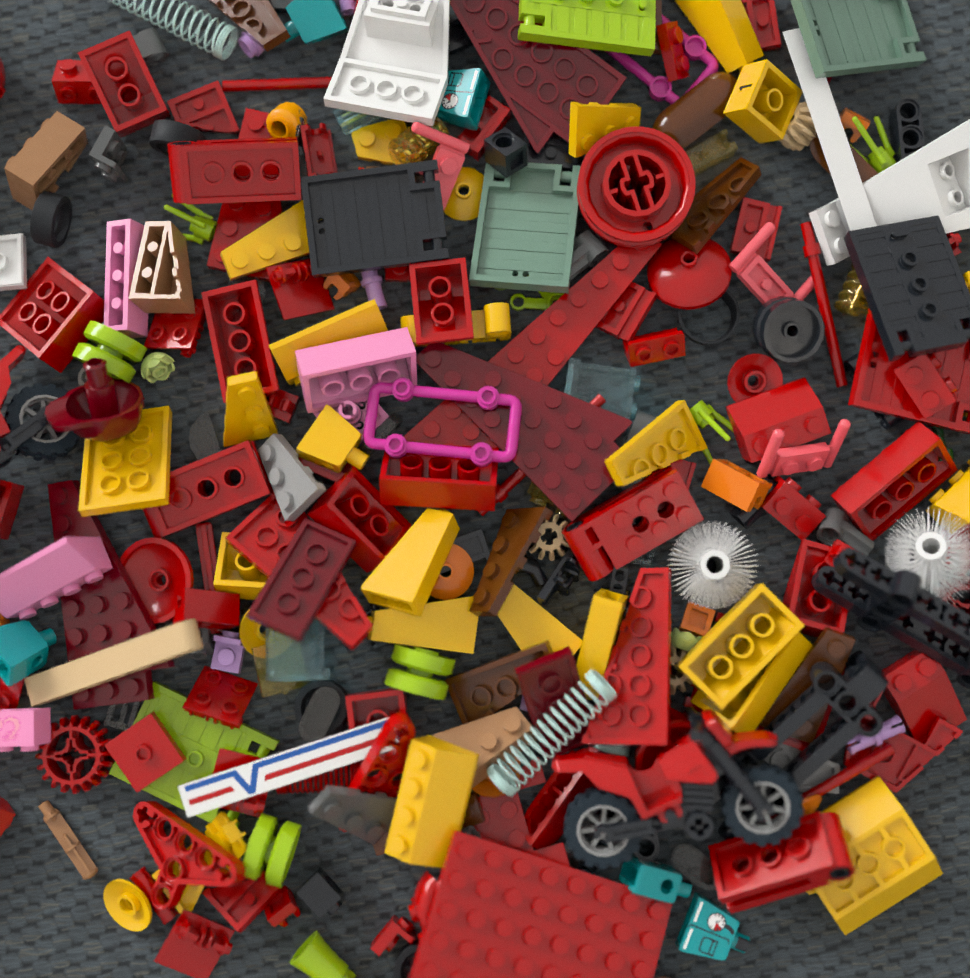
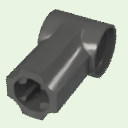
[570,230,609,281]
[817,508,875,556]

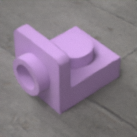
[210,630,245,674]

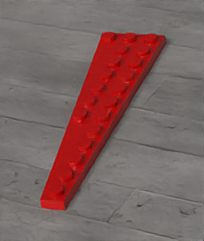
[403,225,662,510]

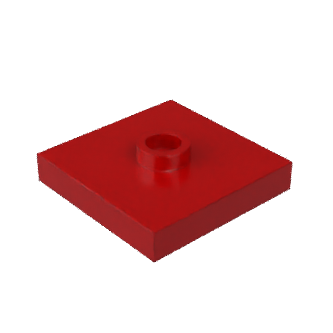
[104,711,187,793]

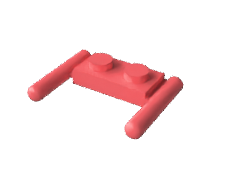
[411,122,470,210]
[728,222,814,305]
[756,419,851,478]

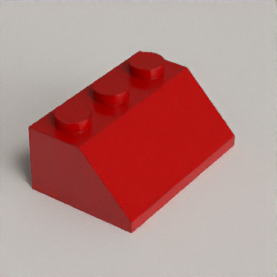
[725,377,831,463]
[307,467,412,573]

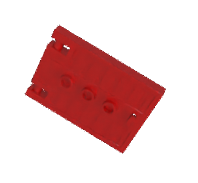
[848,308,970,435]

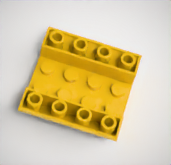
[815,775,943,936]

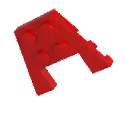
[843,691,963,793]
[474,757,570,867]

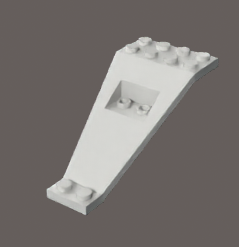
[323,0,450,126]
[809,119,970,266]

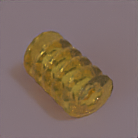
[388,117,450,165]
[834,263,869,317]

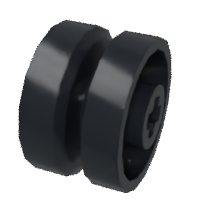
[752,296,825,363]

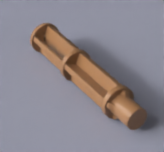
[38,800,99,880]

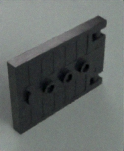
[300,159,449,278]
[843,215,970,362]

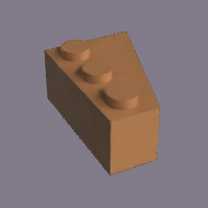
[4,111,88,210]
[129,221,195,314]
[431,707,537,789]

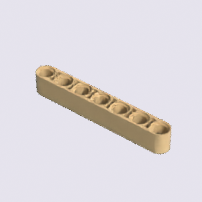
[24,619,204,707]

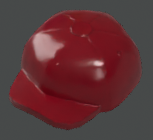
[45,358,145,442]

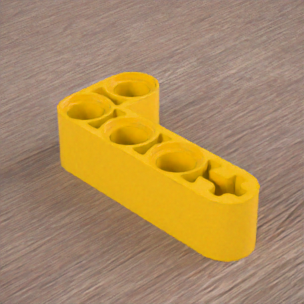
[400,302,511,347]

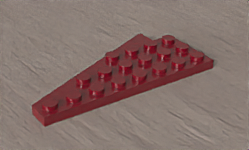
[450,0,627,155]
[416,343,633,522]
[47,480,175,710]

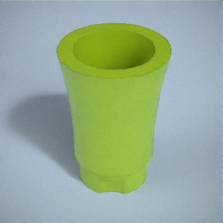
[289,931,356,978]

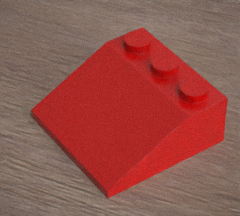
[0,257,104,373]

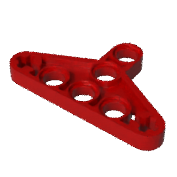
[339,712,415,832]
[133,801,245,910]

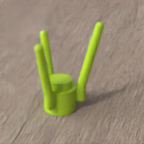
[848,116,896,173]
[164,195,217,245]
[690,400,734,465]

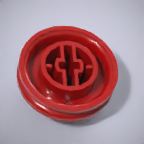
[577,126,695,248]

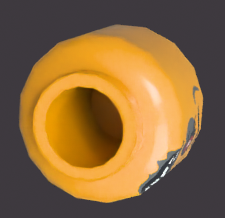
[266,102,308,138]

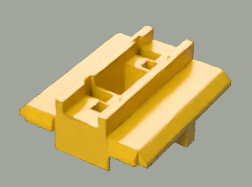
[204,812,247,870]

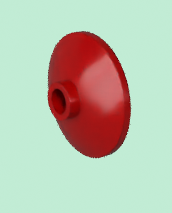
[727,353,783,402]

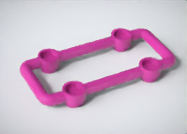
[592,15,719,104]
[363,377,522,467]

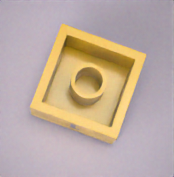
[723,59,803,144]

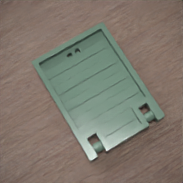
[791,0,926,78]
[469,162,581,294]

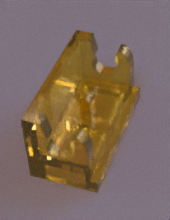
[685,129,738,177]

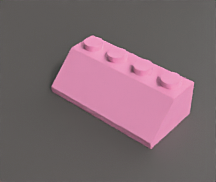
[295,327,417,413]
[0,537,113,620]

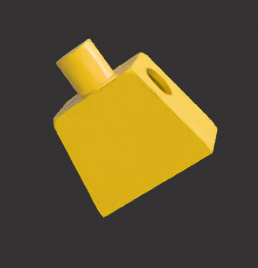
[296,404,370,473]

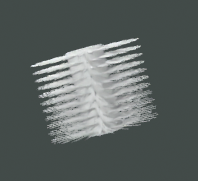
[885,507,970,606]
[666,521,759,609]

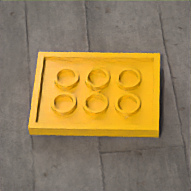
[79,406,172,517]

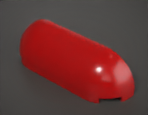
[524,746,602,849]

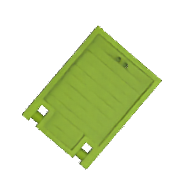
[518,0,656,57]
[109,681,280,828]

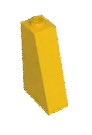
[675,0,764,73]
[361,508,460,616]
[497,584,582,655]
[576,588,629,700]
[367,596,479,654]

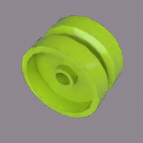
[72,320,147,383]
[384,644,456,700]
[243,813,302,888]

